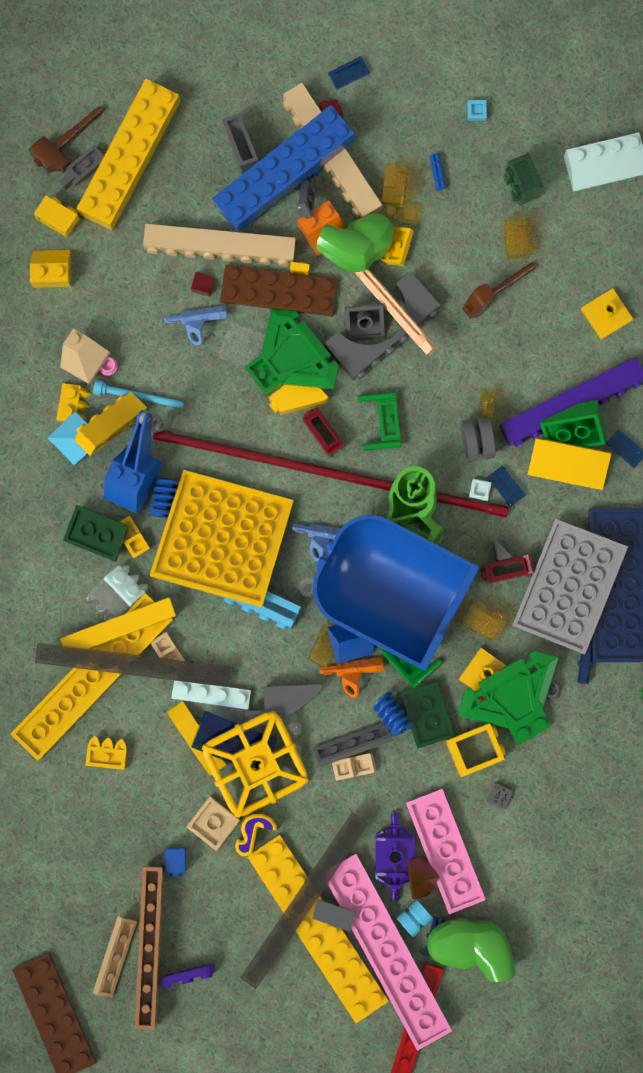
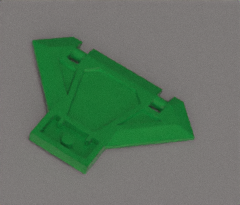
[245,309,339,397]
[457,650,559,746]

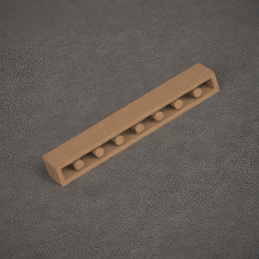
[135,866,165,1030]

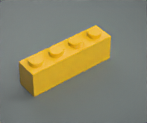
[74,392,147,456]

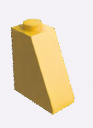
[269,385,328,415]

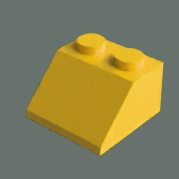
[30,250,71,288]

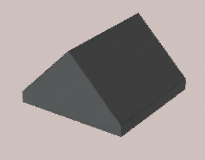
[345,303,385,341]

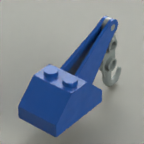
[103,410,172,514]

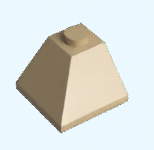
[60,329,110,384]

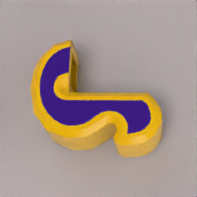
[235,814,277,856]

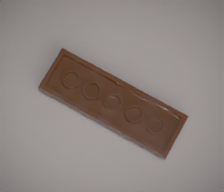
[220,265,337,317]
[12,953,97,1073]

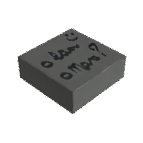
[487,783,513,809]

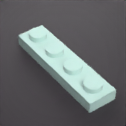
[172,679,251,710]

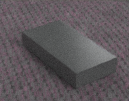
[312,899,355,931]

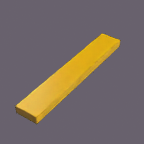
[60,598,176,657]

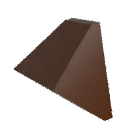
[407,856,440,900]

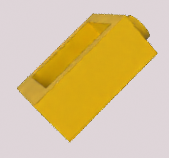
[446,723,506,777]

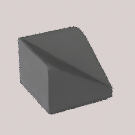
[493,541,512,562]

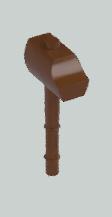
[29,106,103,173]
[462,262,536,319]

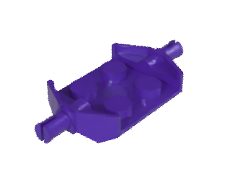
[375,813,415,901]

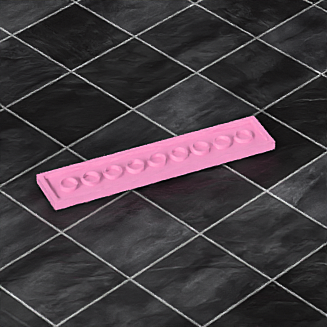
[322,854,452,1051]

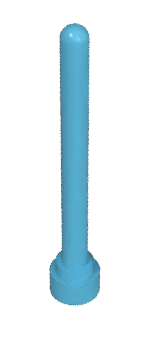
[93,379,184,408]

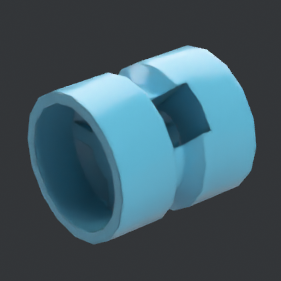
[396,900,433,937]

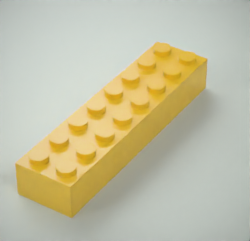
[77,79,180,231]

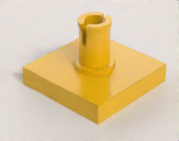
[581,288,633,340]
[458,648,506,698]

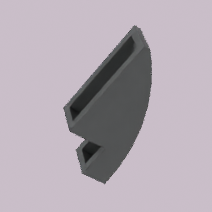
[222,113,259,175]
[245,684,322,726]

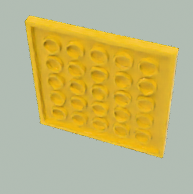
[150,470,294,608]

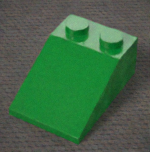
[540,400,606,447]

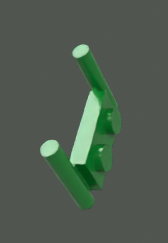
[358,391,401,451]
[377,646,443,689]

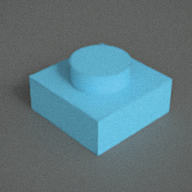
[467,100,487,121]

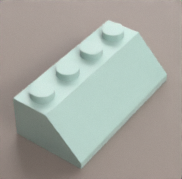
[564,133,643,192]

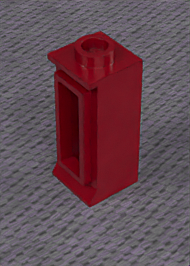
[303,408,345,458]
[480,554,534,585]

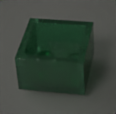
[503,153,544,206]

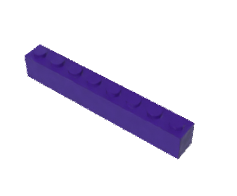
[499,357,643,447]

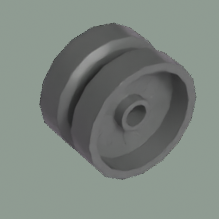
[461,416,495,462]

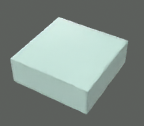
[469,479,492,501]

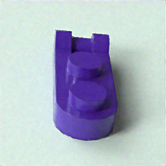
[161,963,216,989]

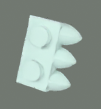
[104,565,148,607]

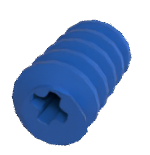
[148,478,179,519]
[373,692,414,736]

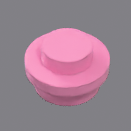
[100,357,118,376]

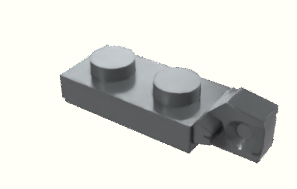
[59,145,105,190]
[297,177,316,219]

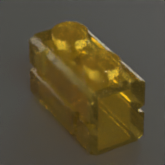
[382,163,412,207]
[503,217,533,260]
[461,602,507,642]

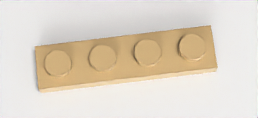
[93,916,137,998]

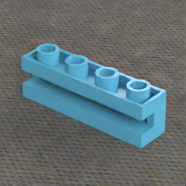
[223,591,301,630]

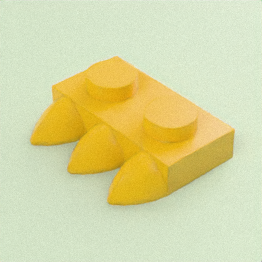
[380,227,414,266]
[56,383,91,422]
[85,736,127,770]

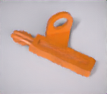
[319,657,384,698]

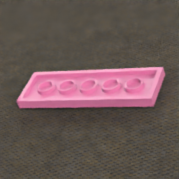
[406,789,486,914]

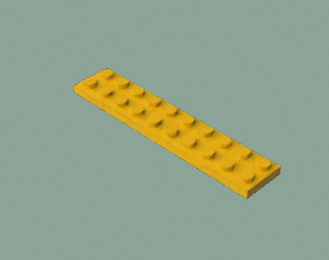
[11,593,173,761]
[247,835,389,1023]

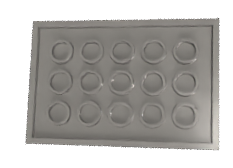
[512,519,628,655]

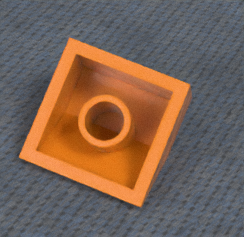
[297,200,346,256]

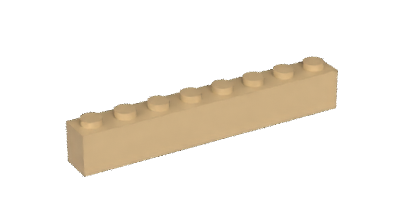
[282,83,382,219]
[143,224,296,267]

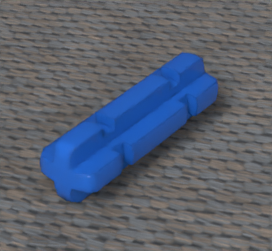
[430,153,446,190]

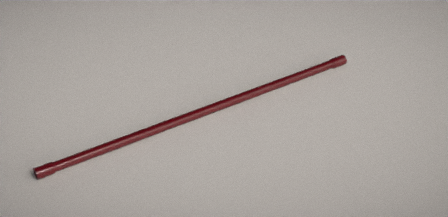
[153,430,509,518]

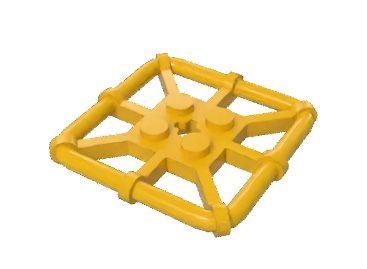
[202,710,309,818]

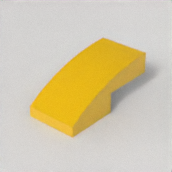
[119,515,150,559]

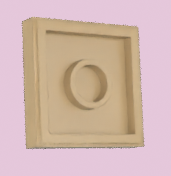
[186,796,241,851]

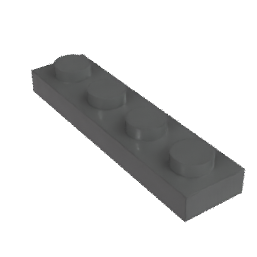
[313,723,393,767]

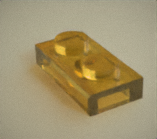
[307,624,333,668]

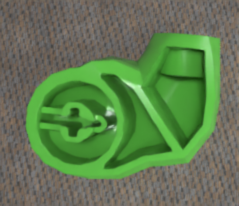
[316,213,395,273]
[387,466,444,545]
[427,918,516,982]

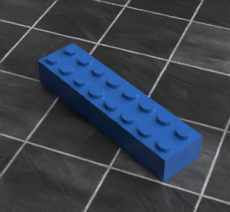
[212,105,355,232]

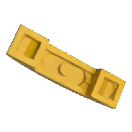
[167,701,226,776]

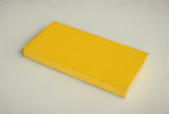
[527,437,611,490]

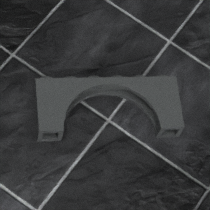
[324,271,440,381]

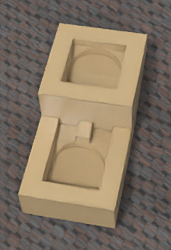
[151,632,188,677]
[332,753,377,781]

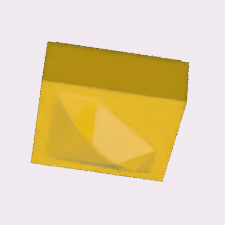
[290,262,310,275]

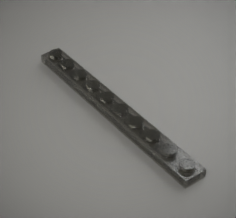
[35,643,231,687]
[240,812,368,989]

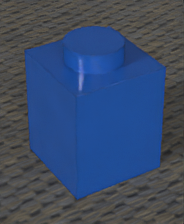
[165,848,186,877]

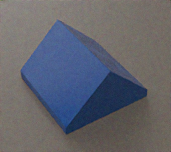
[326,625,374,664]

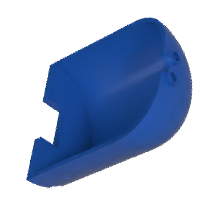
[313,515,479,671]

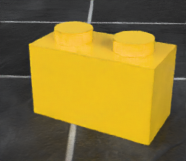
[34,196,80,238]

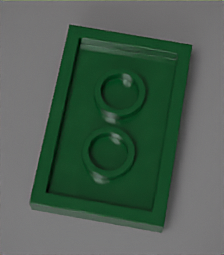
[63,505,130,562]
[400,681,454,749]

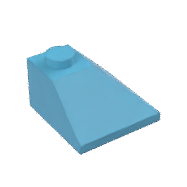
[48,412,87,465]

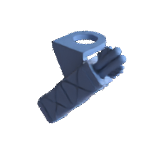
[164,305,227,345]
[292,523,340,562]

